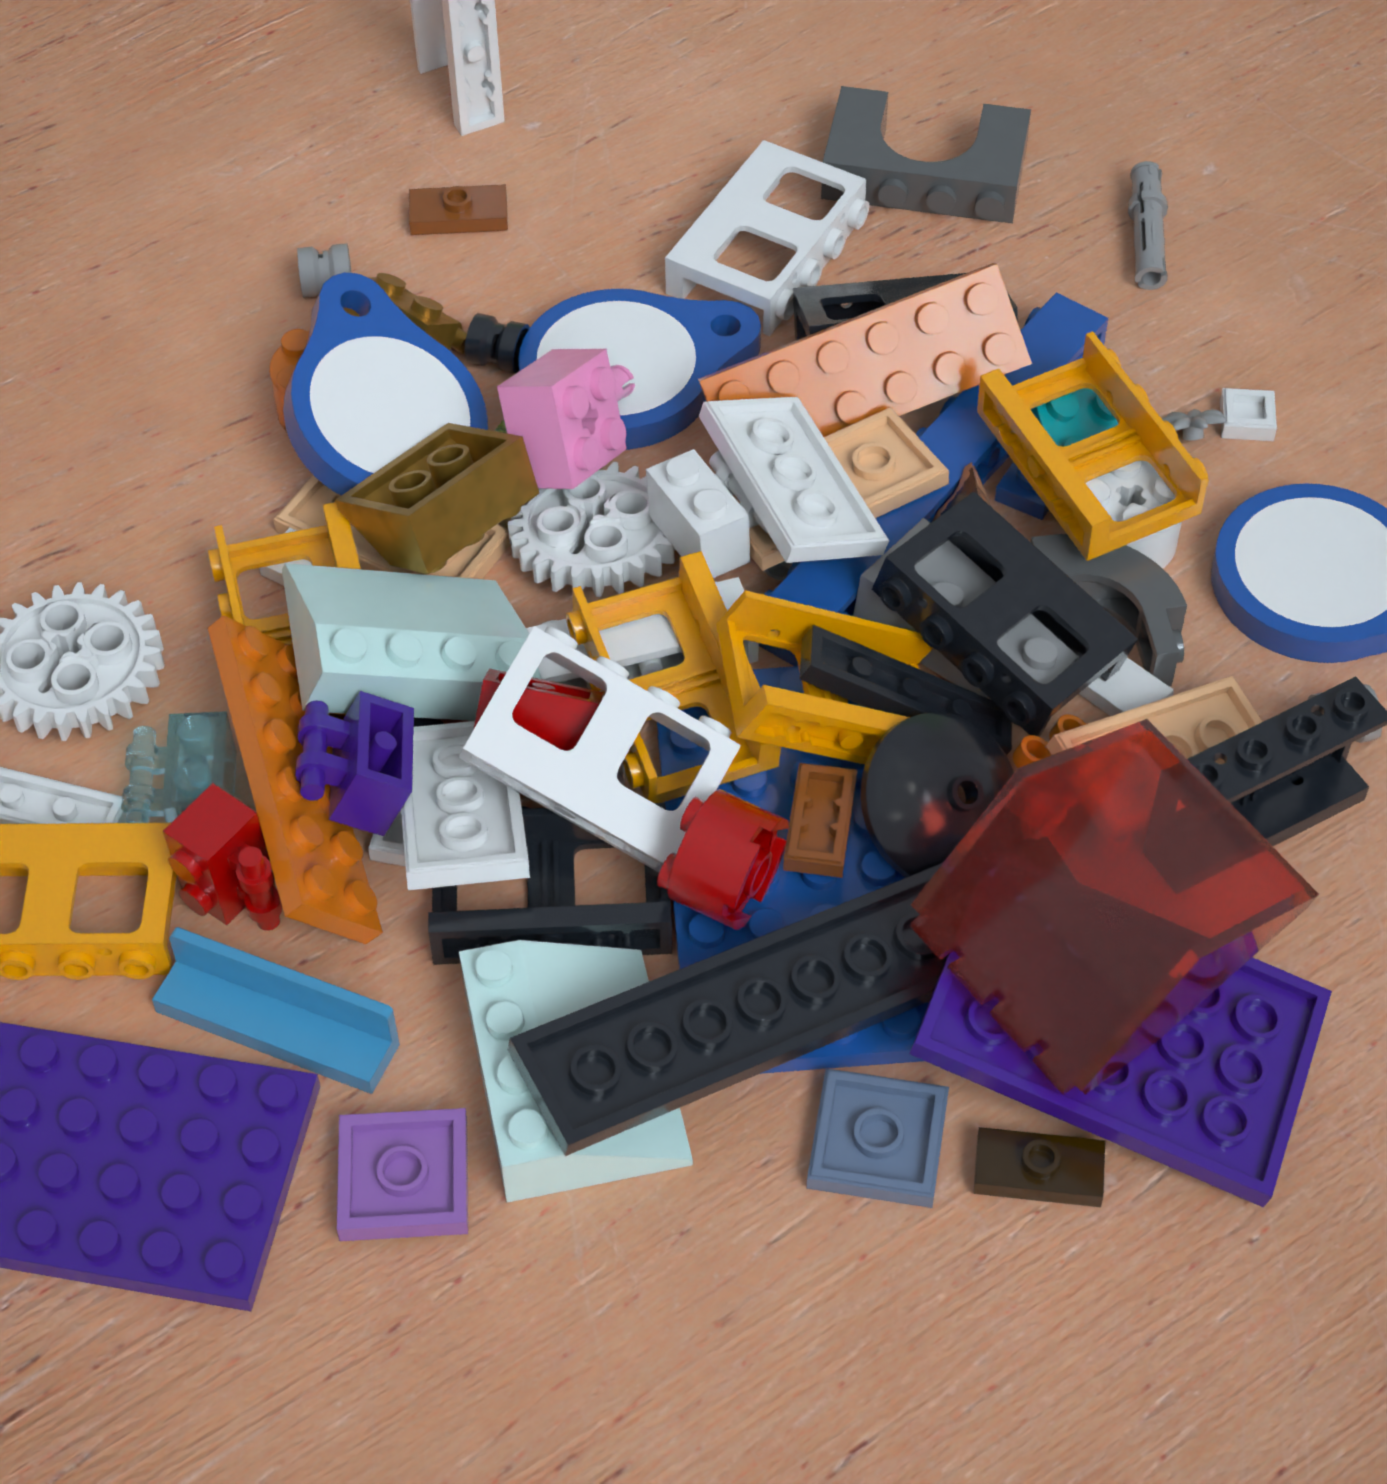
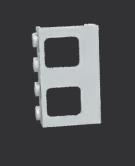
[410,0,505,136]
[665,140,869,336]
[458,626,741,872]

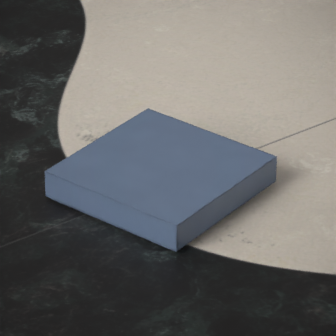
[806,1068,949,1208]

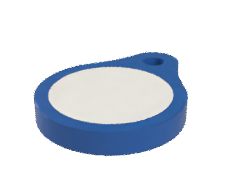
[283,272,488,496]
[519,289,761,450]
[1211,483,1387,663]

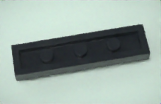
[799,625,1012,755]

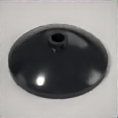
[861,712,1020,878]

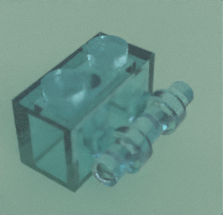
[121,711,237,823]

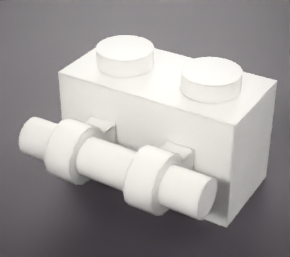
[646,449,768,578]

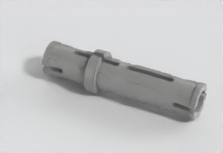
[1128,161,1168,290]

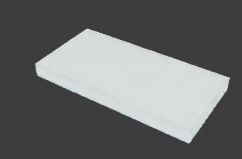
[699,397,889,563]
[401,721,530,890]

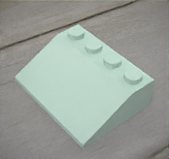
[282,563,541,721]
[459,940,693,1203]

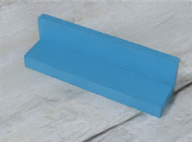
[152,927,400,1094]

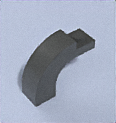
[1031,534,1187,687]

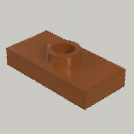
[409,184,508,235]
[783,763,857,878]

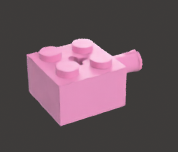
[497,349,635,489]

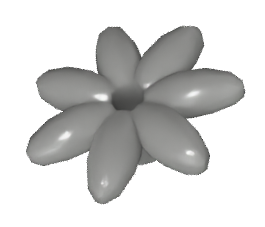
[1162,409,1226,440]

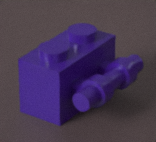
[295,691,414,836]

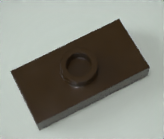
[973,1127,1106,1207]

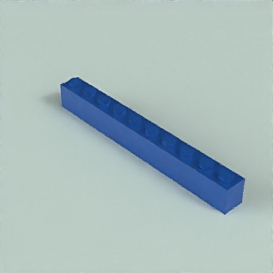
[759,292,1108,666]

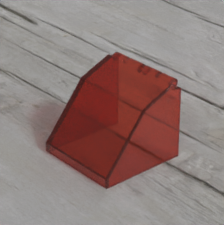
[910,719,1319,1095]

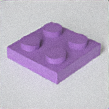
[337,1108,468,1241]

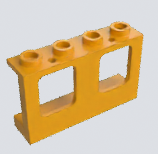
[977,331,1209,561]
[208,502,361,720]
[566,551,781,803]
[716,590,933,764]
[0,823,177,980]

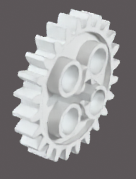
[508,462,676,597]
[0,582,165,741]

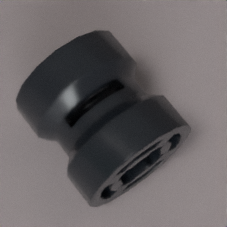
[465,313,530,374]

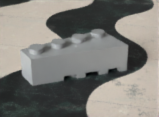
[853,518,1078,700]

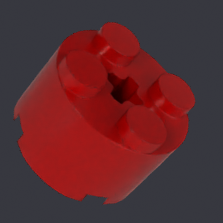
[657,789,789,930]

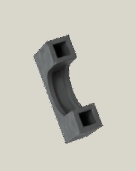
[821,86,1031,224]

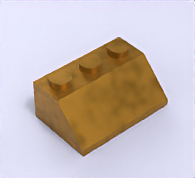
[335,423,540,574]

